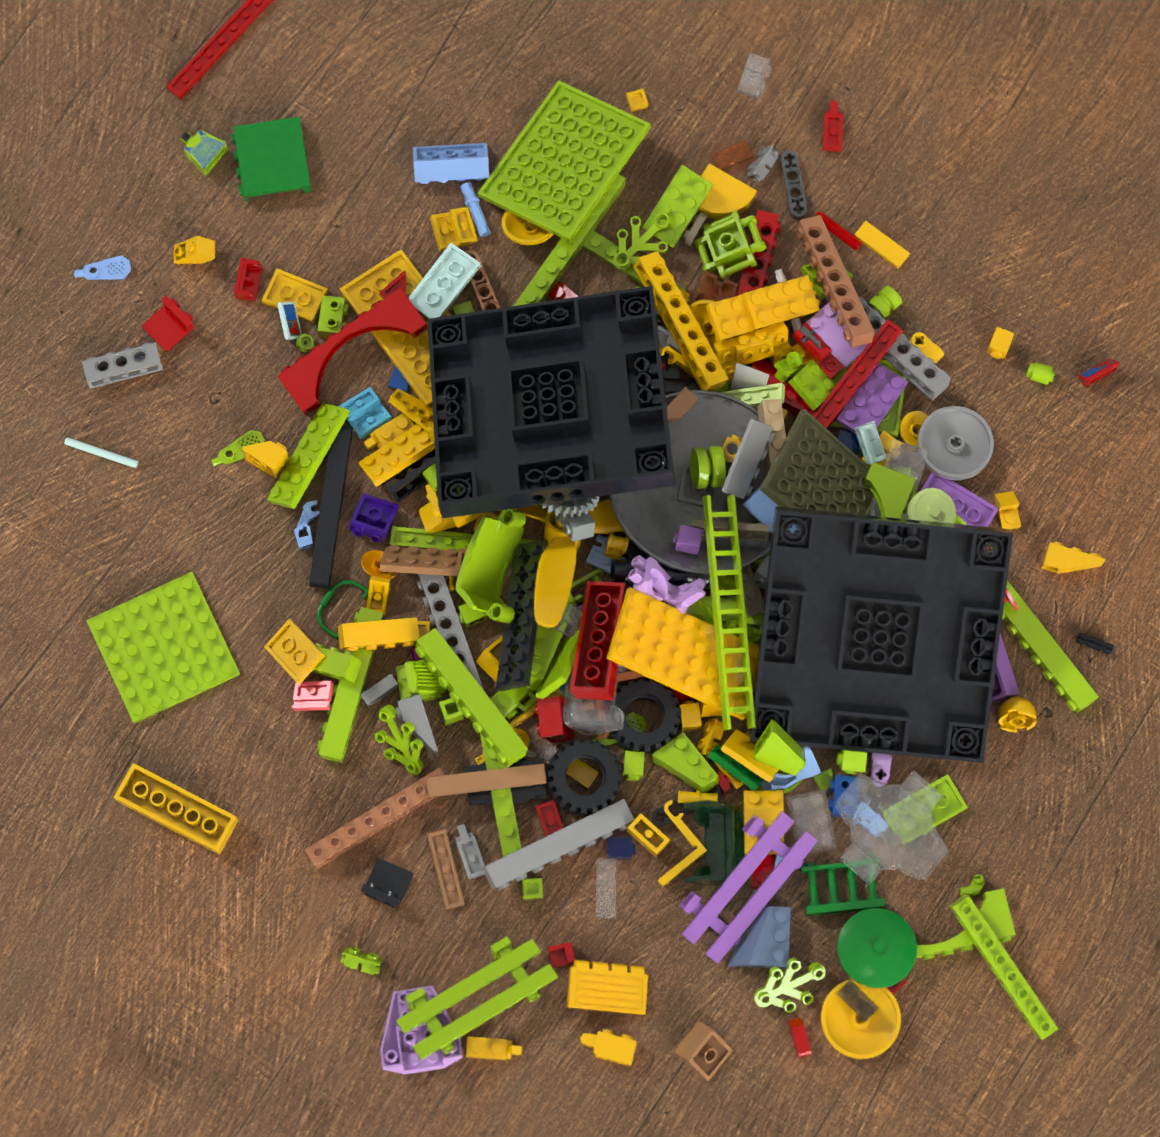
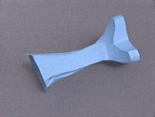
[761,746,821,791]

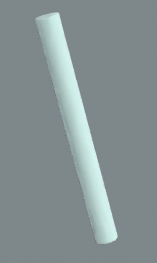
[64,437,138,468]

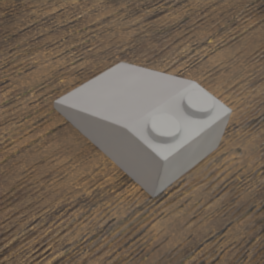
[395,695,439,758]

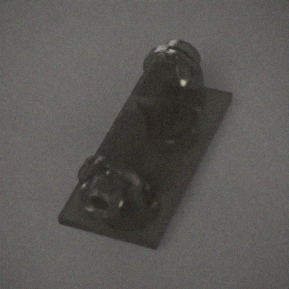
[836,980,879,1022]

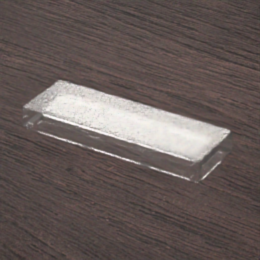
[596,859,616,919]

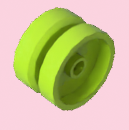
[690,446,726,489]

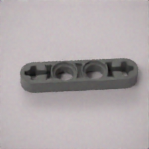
[781,150,807,220]

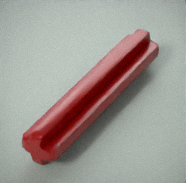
[815,211,862,250]

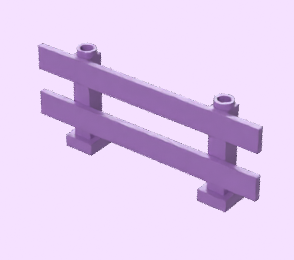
[679,811,818,964]

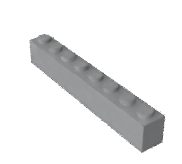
[482,799,634,891]

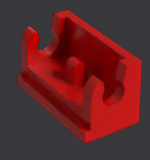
[234,257,263,302]

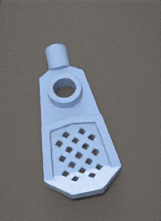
[74,256,131,280]

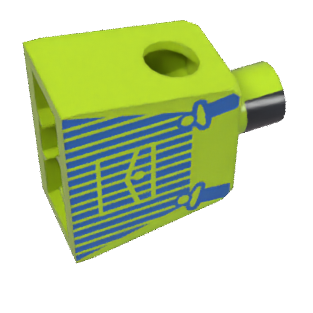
[180,130,228,176]

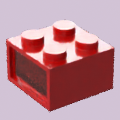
[535,696,574,744]

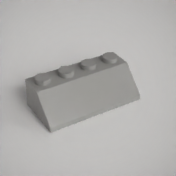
[721,419,775,499]

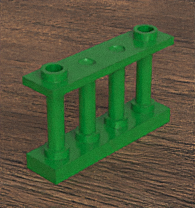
[800,857,886,917]

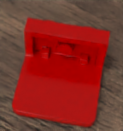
[142,295,194,352]

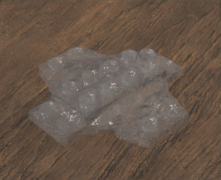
[834,770,949,884]

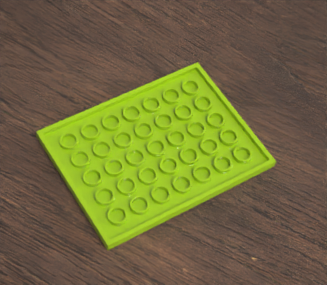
[478,80,651,242]

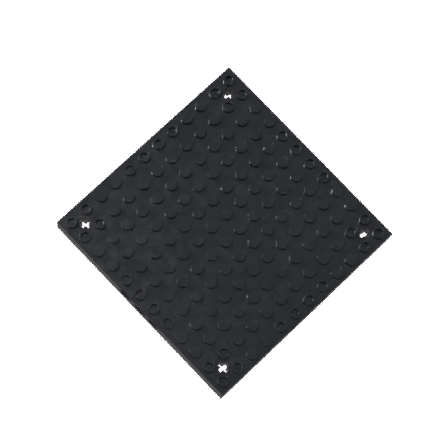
[427,286,676,519]
[749,506,1013,763]

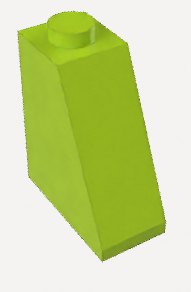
[753,720,806,776]

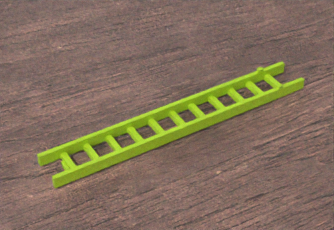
[703,494,756,730]

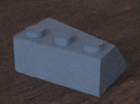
[727,906,791,970]

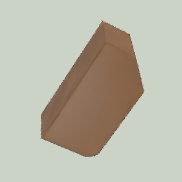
[667,387,697,422]

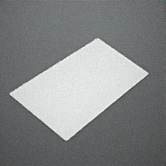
[730,363,769,391]

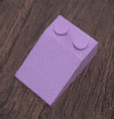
[806,303,868,369]

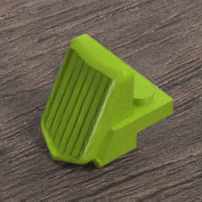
[396,660,447,702]

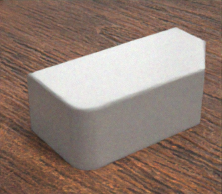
[360,674,399,706]

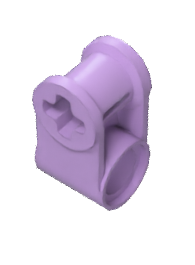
[870,752,892,788]

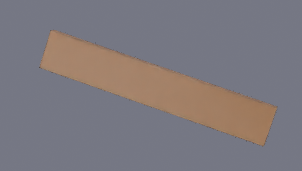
[427,764,546,798]

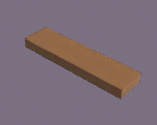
[427,829,465,910]

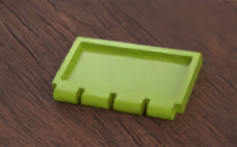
[535,627,580,699]

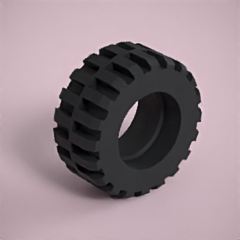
[607,677,681,754]
[546,738,622,815]

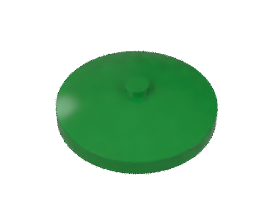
[837,908,917,989]

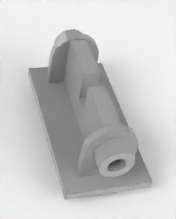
[746,145,779,183]

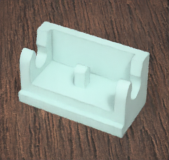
[854,421,887,464]

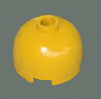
[998,696,1037,732]

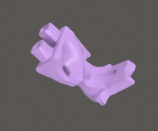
[628,555,706,614]

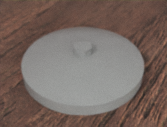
[917,406,994,480]

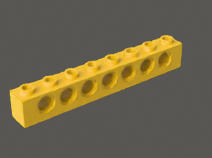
[633,251,728,391]

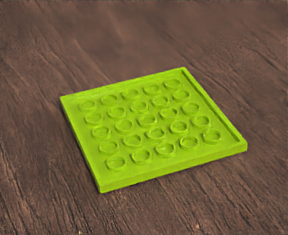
[86,572,241,724]

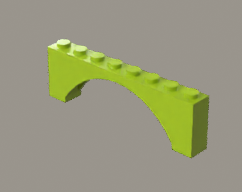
[863,462,917,518]
[915,888,1016,962]

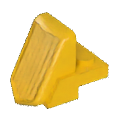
[419,484,457,533]

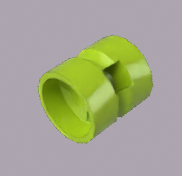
[867,286,902,320]

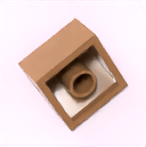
[674,1021,733,1081]

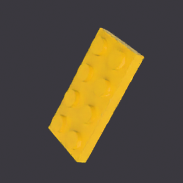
[358,424,435,487]

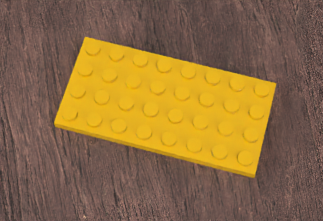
[340,249,450,407]
[607,587,759,720]

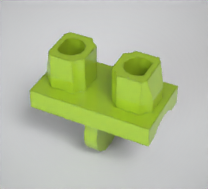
[774,351,806,382]

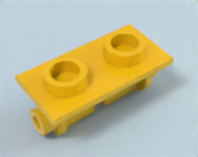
[697,718,724,760]

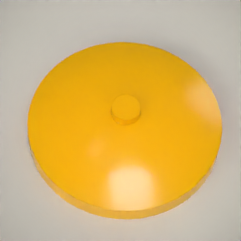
[821,979,901,1059]

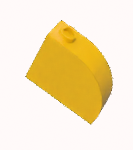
[697,163,757,220]

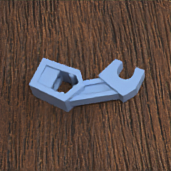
[294,500,320,550]

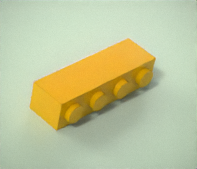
[338,617,420,652]

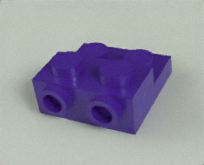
[349,493,399,543]

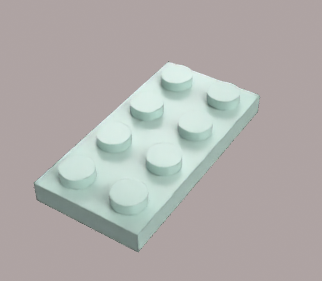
[408,243,481,319]

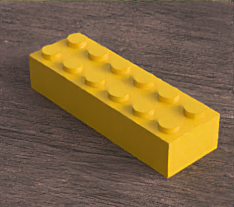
[114,763,239,855]

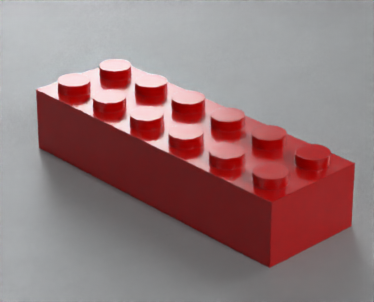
[570,581,628,701]

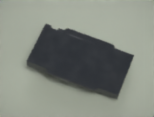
[466,758,547,806]

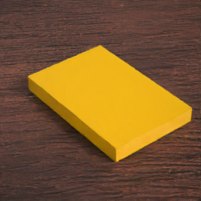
[261,268,328,323]
[264,618,326,684]
[721,729,779,783]

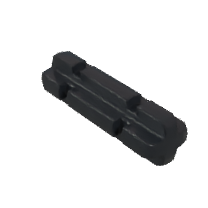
[1076,632,1114,655]

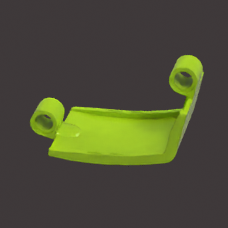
[456,509,526,624]

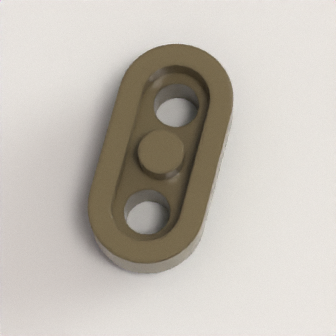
[683,212,708,247]

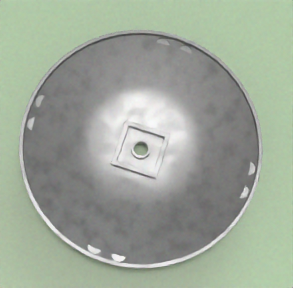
[609,390,772,575]

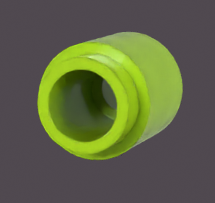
[1026,362,1055,385]

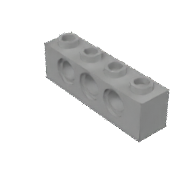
[82,342,163,389]

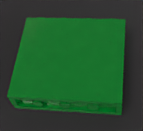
[231,117,311,202]

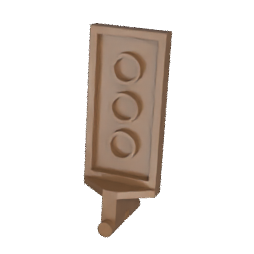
[380,545,467,577]

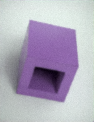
[673,525,703,555]

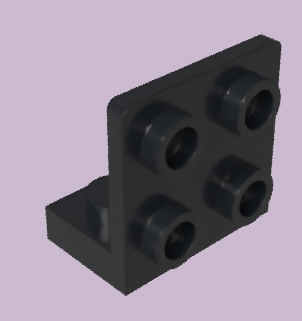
[361,858,413,910]

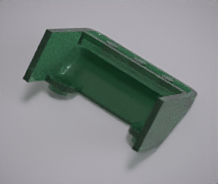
[683,800,744,885]

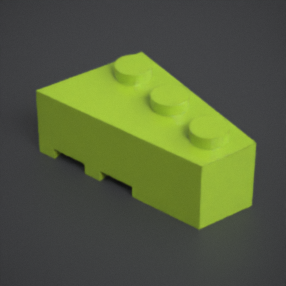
[652,732,719,793]

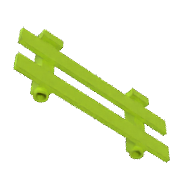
[396,937,558,1060]

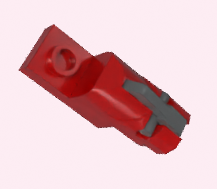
[793,323,845,380]

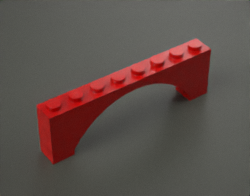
[278,288,428,416]

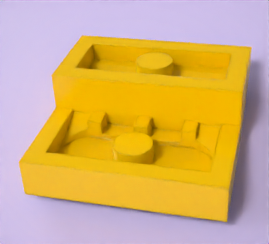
[430,207,478,252]

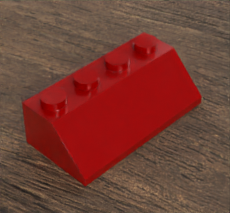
[750,359,816,416]

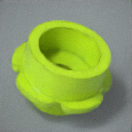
[296,334,314,352]

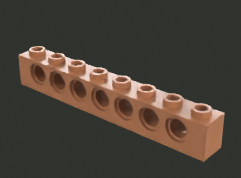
[796,215,874,348]
[305,767,444,870]

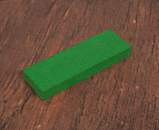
[708,744,764,792]

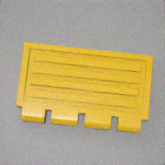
[567,960,648,1015]

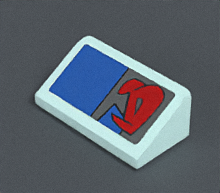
[277,302,302,341]

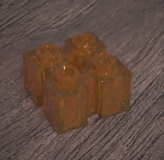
[690,271,739,305]

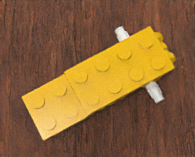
[706,269,820,342]

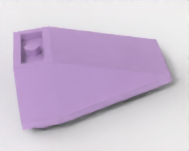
[380,986,463,1074]

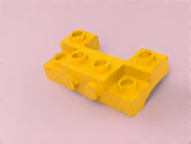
[713,322,791,381]

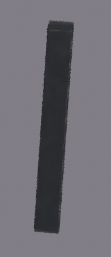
[309,425,353,589]

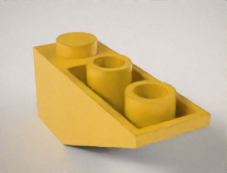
[1041,542,1105,574]

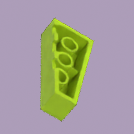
[526,615,570,690]

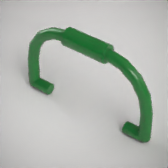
[317,580,369,639]

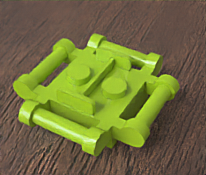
[694,210,766,280]

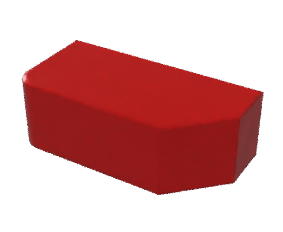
[788,1017,811,1058]

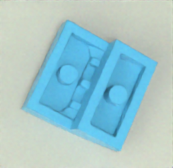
[338,387,392,440]

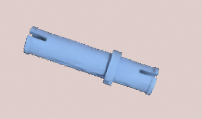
[460,182,491,237]

